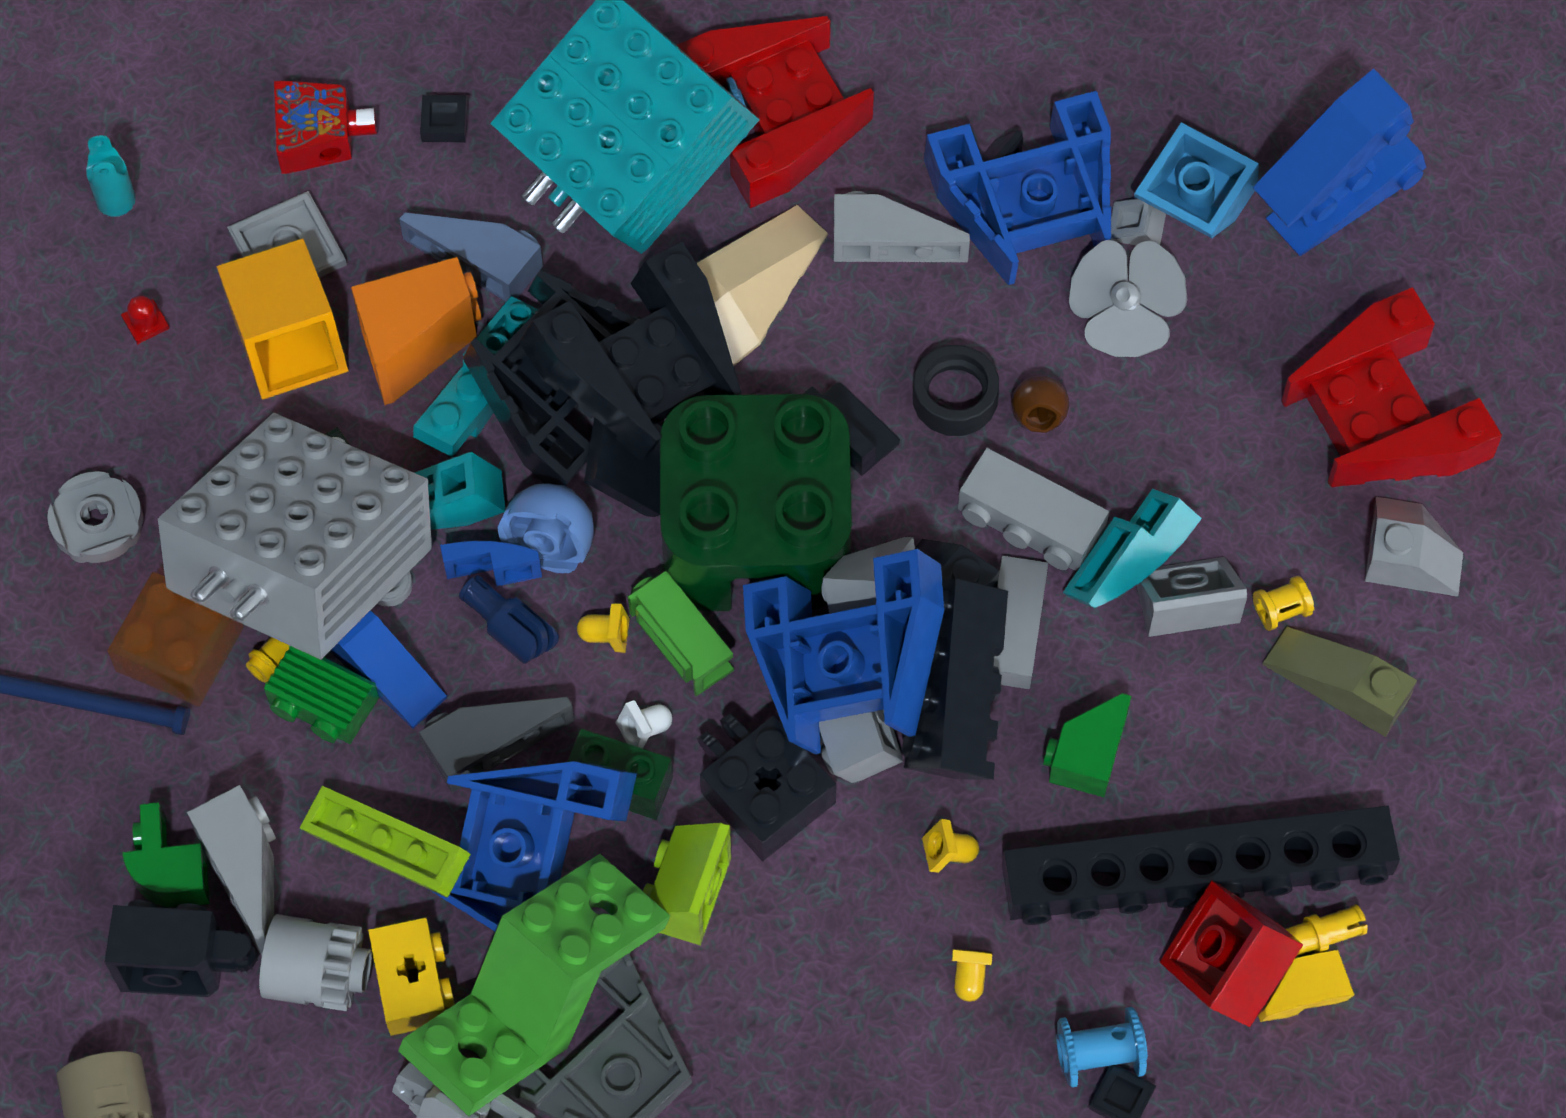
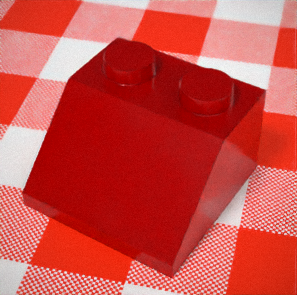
[1160,881,1303,1027]

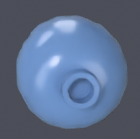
[497,484,594,573]

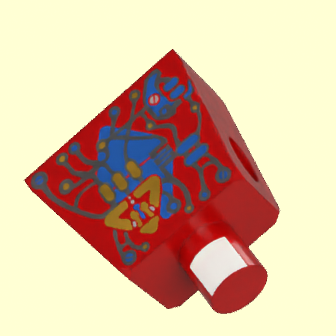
[274,81,377,174]

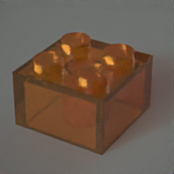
[107,572,243,707]

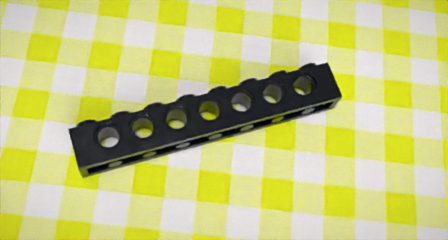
[1002,805,1400,925]

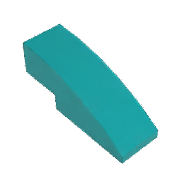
[1063,489,1202,608]

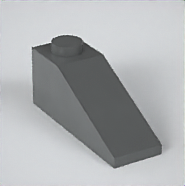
[419,697,574,793]

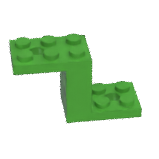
[398,854,670,1116]

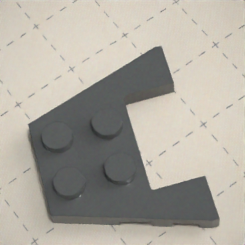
[502,953,692,1118]

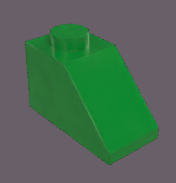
[1043,693,1132,797]

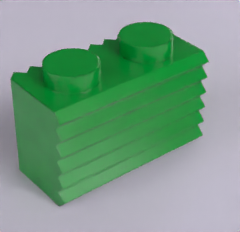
[264,646,379,744]

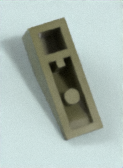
[1262,627,1417,737]

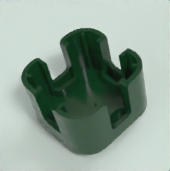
[660,394,852,611]

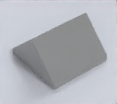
[1137,557,1247,637]

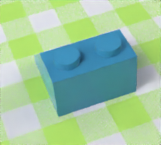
[1134,122,1259,238]

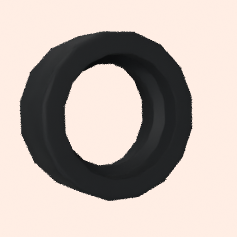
[913,345,999,436]

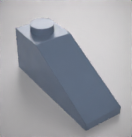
[399,212,543,301]

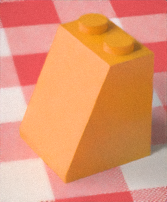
[216,238,349,400]

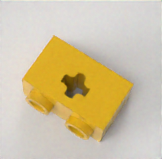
[368,918,455,1036]

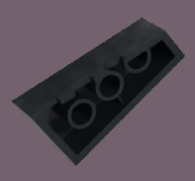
[902,579,1008,780]

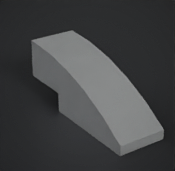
[994,556,1048,689]

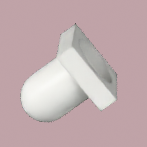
[615,700,673,749]

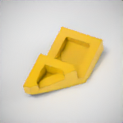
[1258,950,1354,1022]

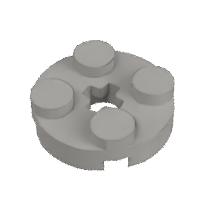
[47,471,144,563]

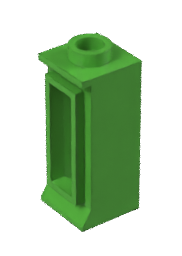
[628,571,734,696]

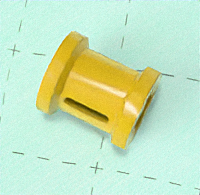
[1253,576,1314,631]

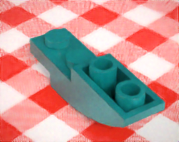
[413,296,538,457]

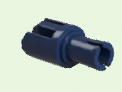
[459,575,559,664]

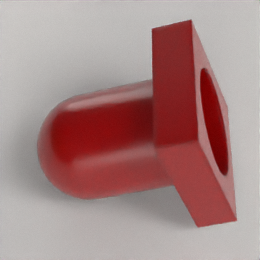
[121,295,170,345]

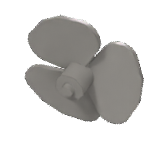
[1069,240,1187,357]

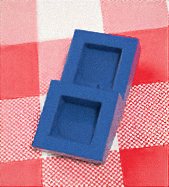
[440,541,542,587]

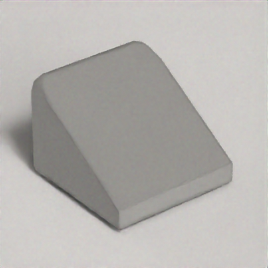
[1111,198,1166,245]

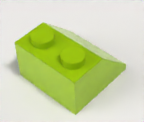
[643,823,731,946]

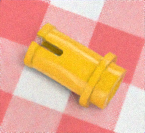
[246,637,290,683]

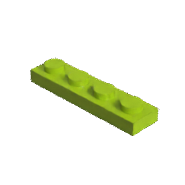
[300,786,471,898]

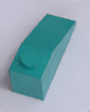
[415,452,505,530]

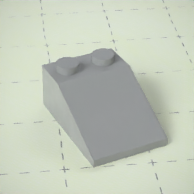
[187,785,276,957]

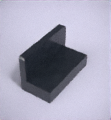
[803,383,900,476]

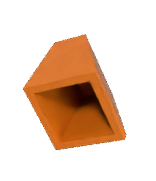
[351,257,482,405]

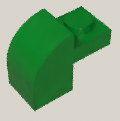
[122,802,210,908]

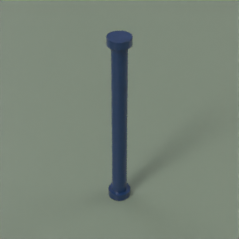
[0,674,190,735]

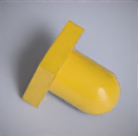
[577,604,630,653]
[922,819,979,873]
[952,949,992,1002]

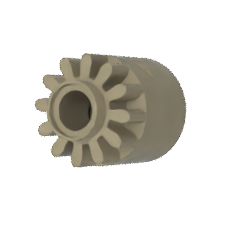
[56,1051,154,1118]

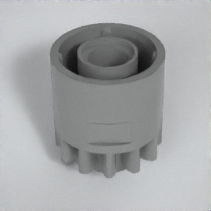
[259,914,372,1011]

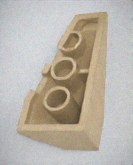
[697,205,828,366]

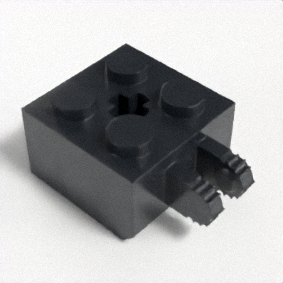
[697,713,836,862]
[104,900,258,997]

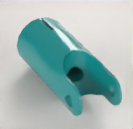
[86,135,136,217]

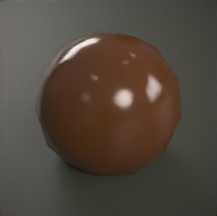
[1011,375,1069,433]

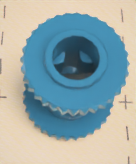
[1056,1007,1148,1087]

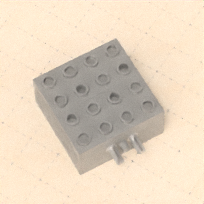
[158,413,432,660]

